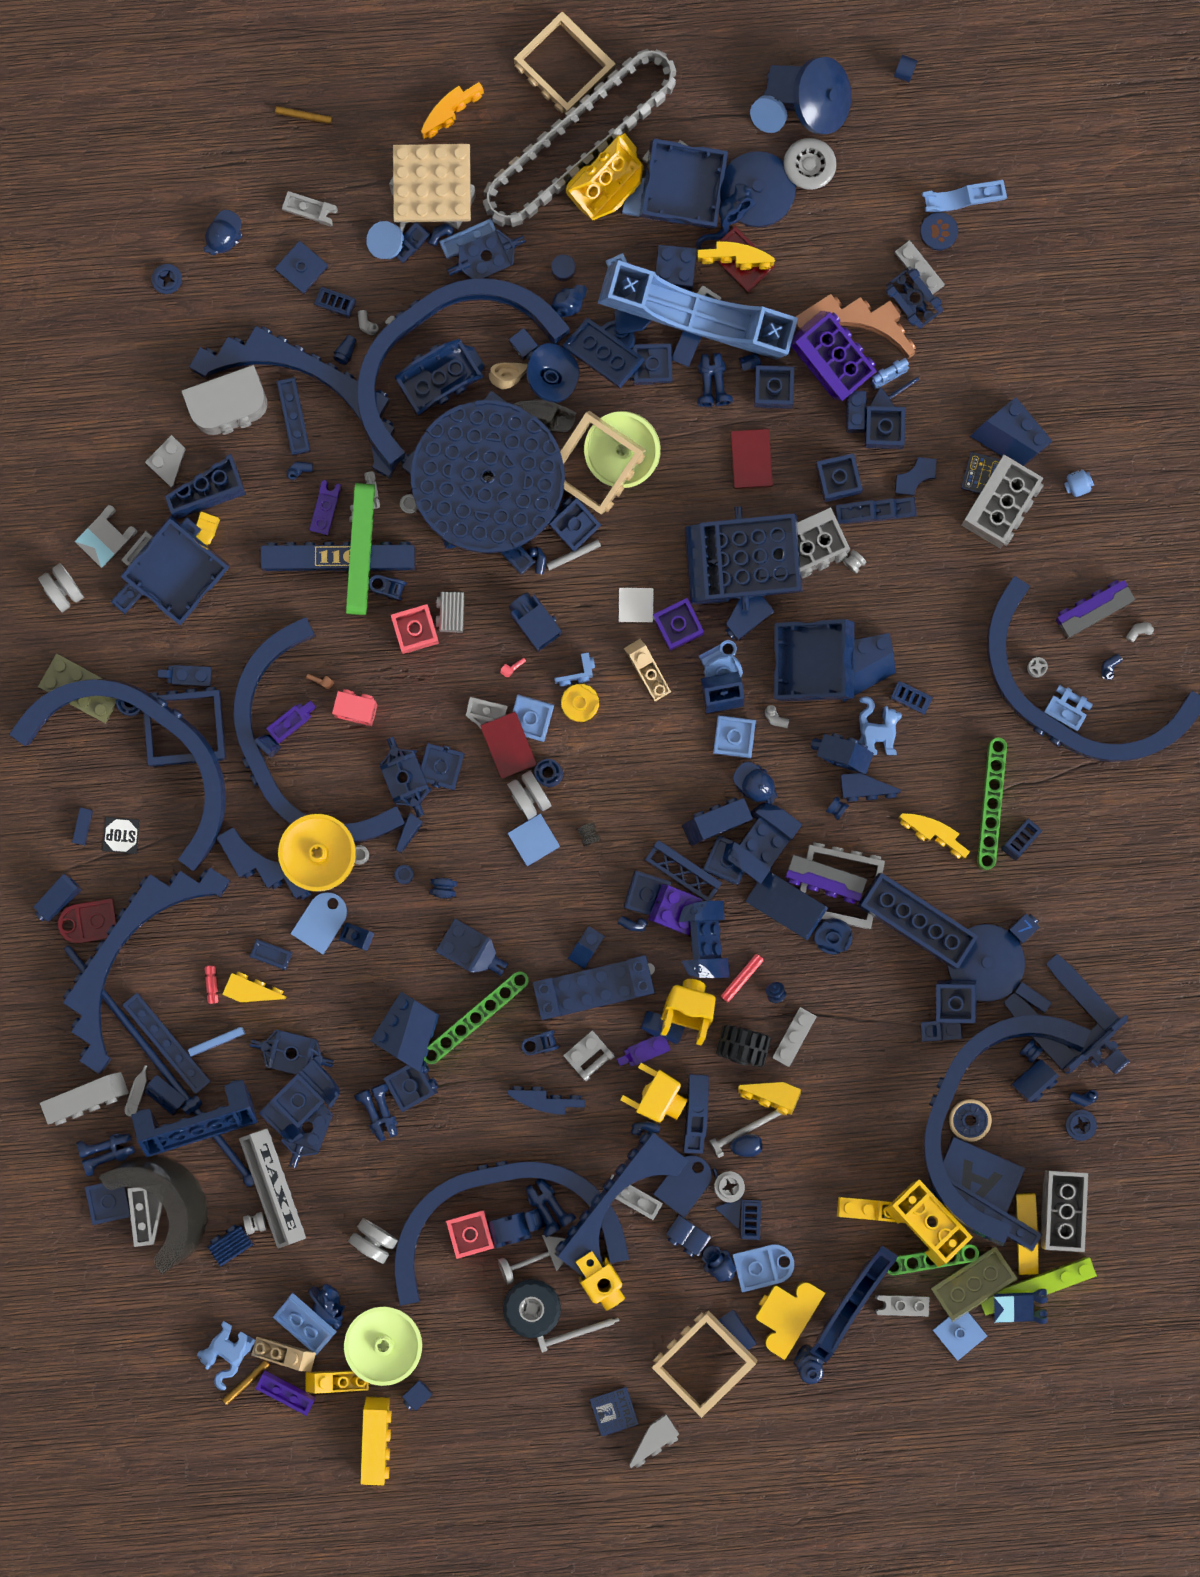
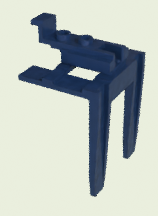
[1004,954,1130,1075]

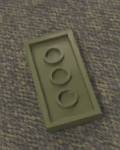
[38,653,117,724]
[931,1247,1018,1322]

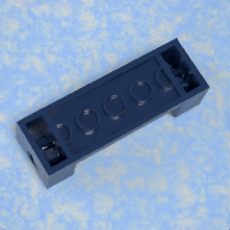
[533,955,655,1020]
[131,1080,258,1157]

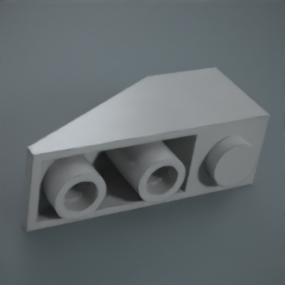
[629,1414,679,1468]

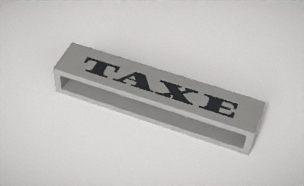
[239,1128,306,1248]

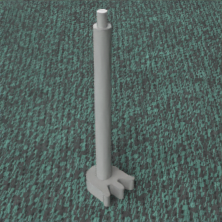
[709,1110,782,1158]
[537,1318,619,1353]

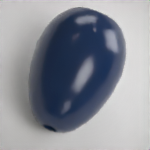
[730,1134,762,1157]

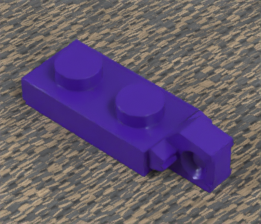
[266,701,316,744]
[617,1035,671,1066]

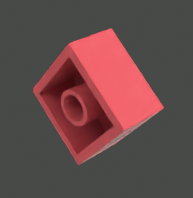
[391,604,439,654]
[332,689,378,727]
[446,1210,494,1259]

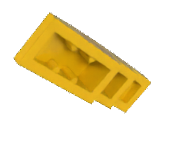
[1016,1193,1038,1275]

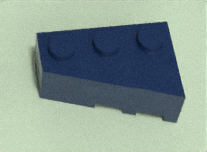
[682,798,753,846]

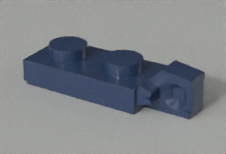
[158,665,212,687]

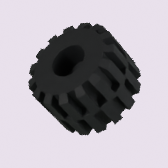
[715,1025,771,1067]

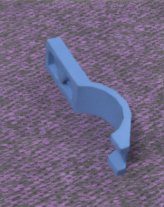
[921,180,1007,212]

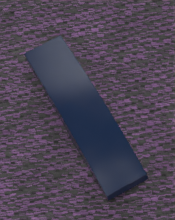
[836,497,917,524]

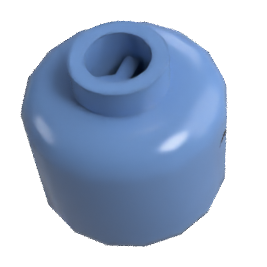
[1064,469,1094,497]

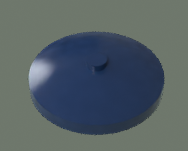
[793,57,851,134]
[720,151,796,228]
[947,924,1025,1002]

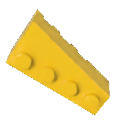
[361,1397,392,1485]

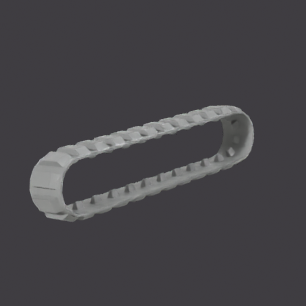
[483,49,676,227]

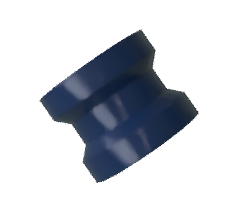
[825,796,849,821]
[1019,1039,1043,1063]

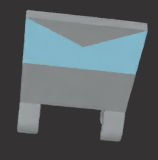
[75,505,138,568]

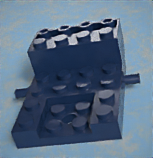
[685,506,803,611]

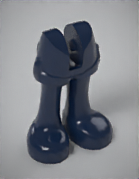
[697,352,733,407]
[354,1083,397,1142]
[76,1133,135,1177]
[526,1179,577,1238]

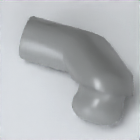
[358,310,378,335]
[1125,622,1154,643]

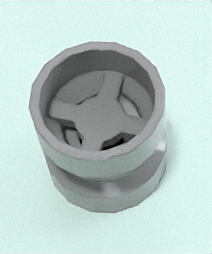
[243,1212,267,1235]

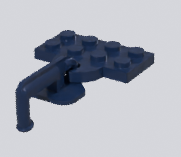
[563,309,652,389]

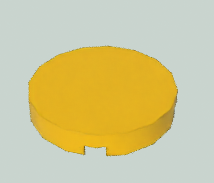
[561,684,599,722]

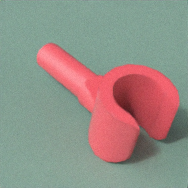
[500,658,526,677]

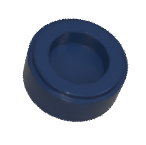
[394,865,414,884]

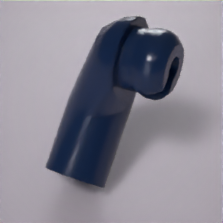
[428,223,453,247]
[287,462,313,480]
[528,547,546,574]
[1101,653,1123,680]
[618,916,648,932]
[1068,1090,1098,1107]
[631,1121,660,1136]

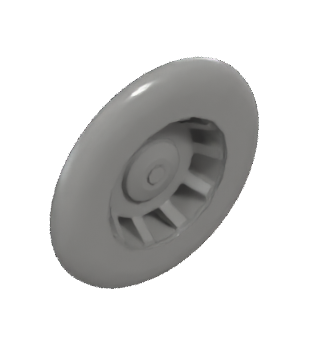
[784,138,836,189]

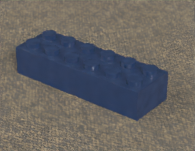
[858,873,978,969]

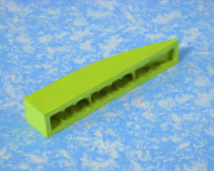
[981,1257,1097,1316]

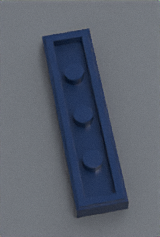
[276,377,311,455]

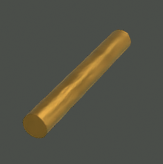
[275,106,332,124]
[222,1360,270,1405]

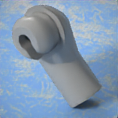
[765,705,789,728]

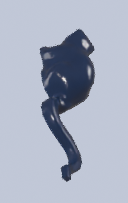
[696,183,756,253]

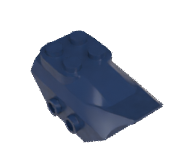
[395,339,485,415]

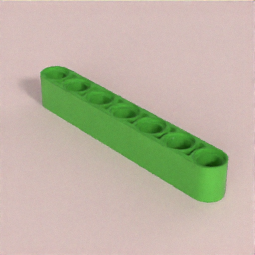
[346,483,375,615]
[977,738,1007,870]
[424,972,529,1064]

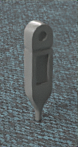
[125,1065,147,1116]

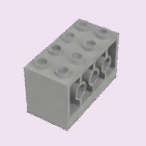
[961,455,1044,549]
[774,508,850,579]

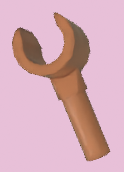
[306,674,334,689]

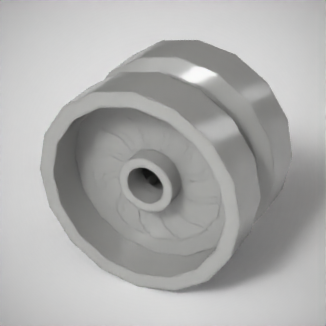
[38,563,84,612]
[507,771,551,820]
[348,1218,398,1264]

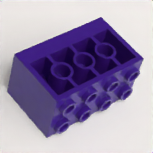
[791,311,877,401]

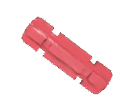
[205,966,218,1004]

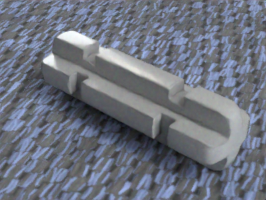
[364,471,380,509]

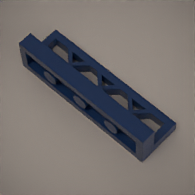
[645,840,722,901]

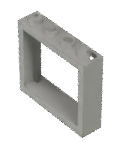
[799,843,885,930]

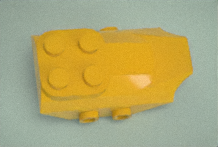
[566,133,643,220]

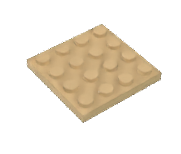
[393,144,471,222]

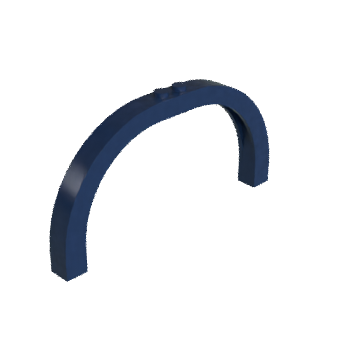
[357,278,570,469]
[987,576,1200,762]
[234,617,405,842]
[9,679,226,871]
[923,1015,1091,1246]
[395,1161,629,1306]

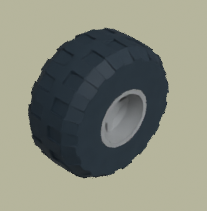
[503,1279,561,1338]

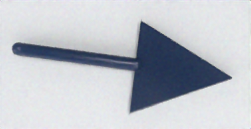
[870,377,919,407]
[713,1168,741,1229]

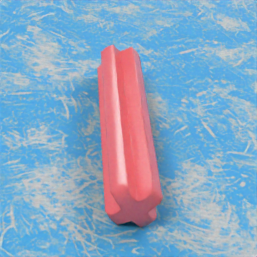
[721,954,763,1002]

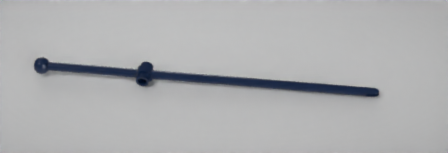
[64,946,255,1187]

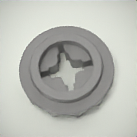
[714,1171,745,1202]

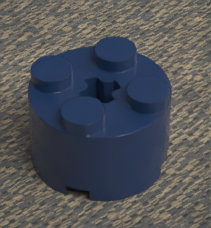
[487,1212,531,1249]

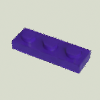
[255,1371,316,1416]

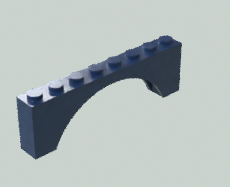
[554,1131,689,1279]

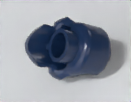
[552,285,587,317]
[702,1245,736,1282]
[794,1345,823,1384]

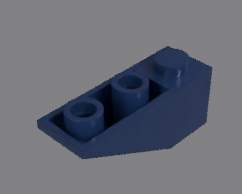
[840,773,901,802]

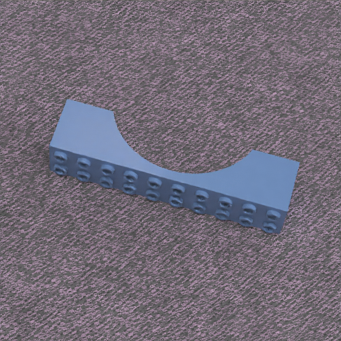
[598,260,798,360]

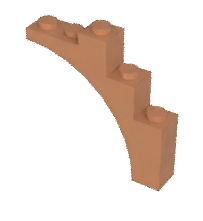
[796,294,916,360]

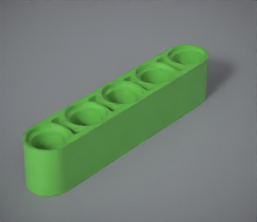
[887,1244,979,1275]

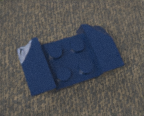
[723,803,802,884]
[679,901,729,978]
[259,1059,340,1143]

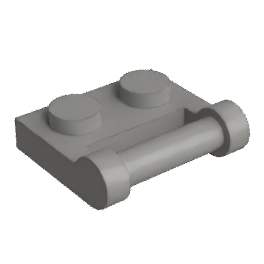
[563,1030,615,1081]

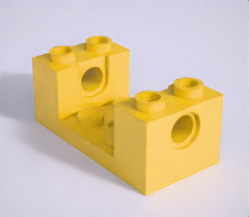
[885,1180,973,1267]

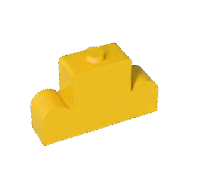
[755,1282,825,1360]

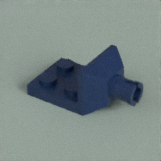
[435,919,509,976]

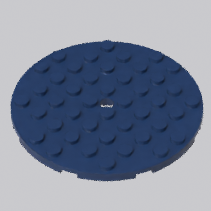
[411,400,565,553]

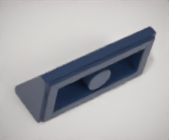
[144,1075,186,1115]

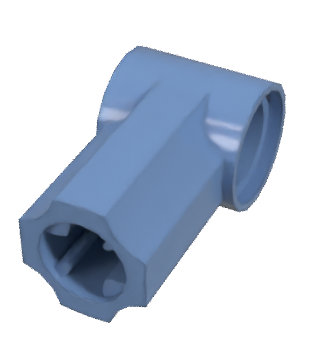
[699,640,737,668]

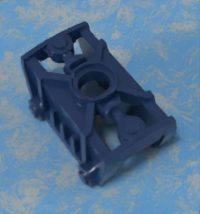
[886,266,943,329]

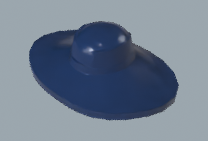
[527,343,579,403]

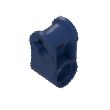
[369,575,407,601]
[521,1030,559,1056]

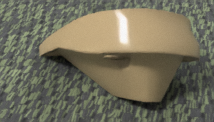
[489,363,528,390]

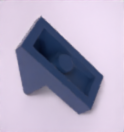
[339,922,374,951]
[568,926,605,969]

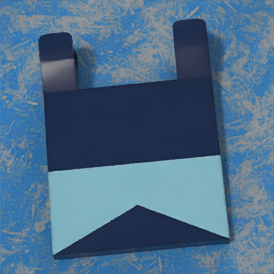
[994,1289,1048,1324]

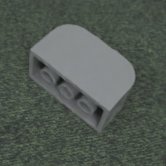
[182,365,267,435]
[1041,1170,1088,1252]

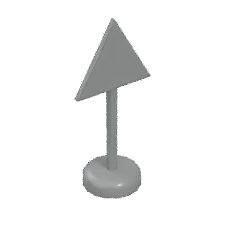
[498,1235,565,1285]

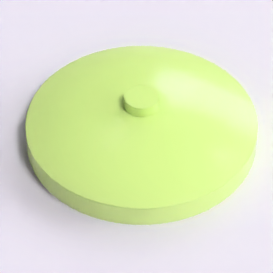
[584,411,660,488]
[344,1307,422,1386]

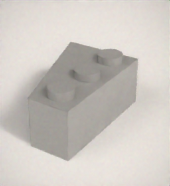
[128,1183,167,1247]

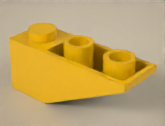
[223,972,286,1002]
[738,1082,801,1115]
[306,1371,369,1393]

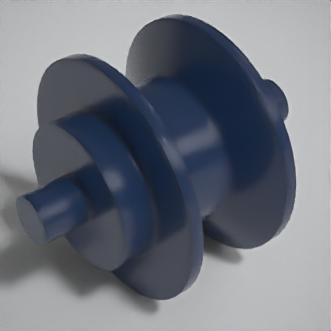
[765,982,786,1003]

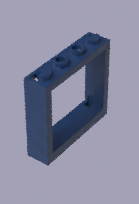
[144,687,227,767]

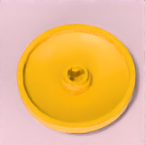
[278,814,356,891]

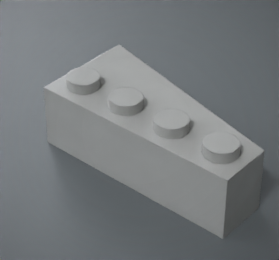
[40,1072,129,1126]

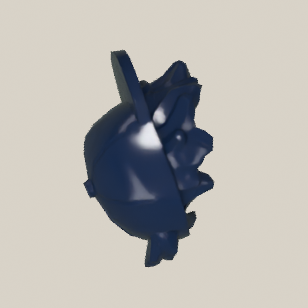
[203,210,243,255]
[733,762,777,804]
[308,1284,345,1330]

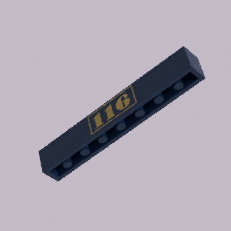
[261,542,415,571]

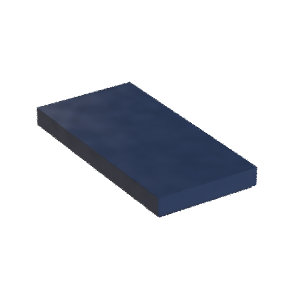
[745,872,828,941]

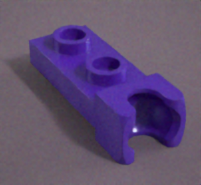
[310,480,342,535]

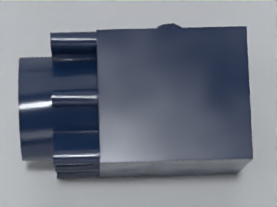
[509,592,562,653]

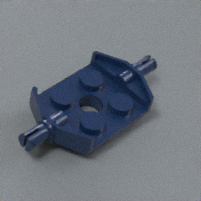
[447,229,526,279]
[380,737,432,818]
[250,1029,334,1075]
[281,1103,333,1169]

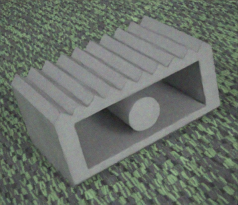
[436,592,464,633]

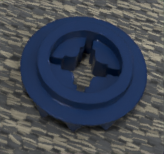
[152,264,182,294]
[1066,1110,1097,1141]

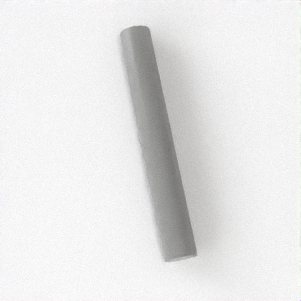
[546,540,601,571]

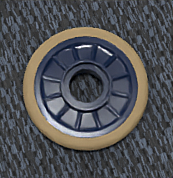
[949,1099,992,1142]

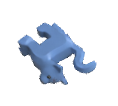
[859,696,902,755]
[197,1321,256,1390]

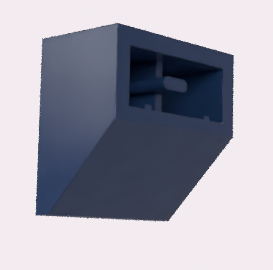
[701,671,744,714]
[1011,1059,1059,1102]

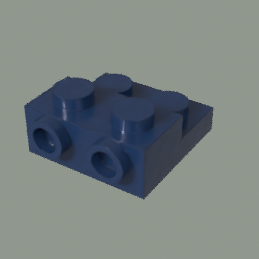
[630,343,672,385]
[548,496,601,551]
[383,1061,439,1112]

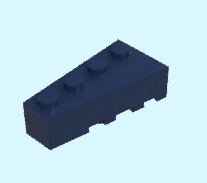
[165,454,246,520]

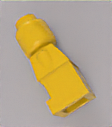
[196,512,220,546]

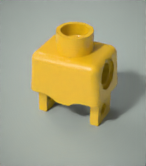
[661,979,716,1046]
[620,1063,687,1122]
[575,1251,625,1311]

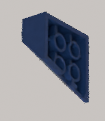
[970,397,1052,466]
[842,633,896,702]
[370,992,439,1073]

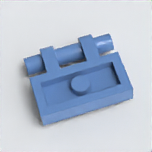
[871,358,909,390]
[1044,685,1093,732]

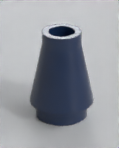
[333,335,357,365]

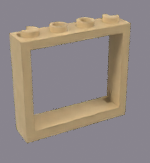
[514,12,616,113]
[560,411,646,514]
[652,1311,758,1418]

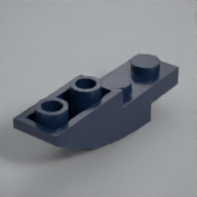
[683,1074,709,1154]
[508,1086,585,1115]

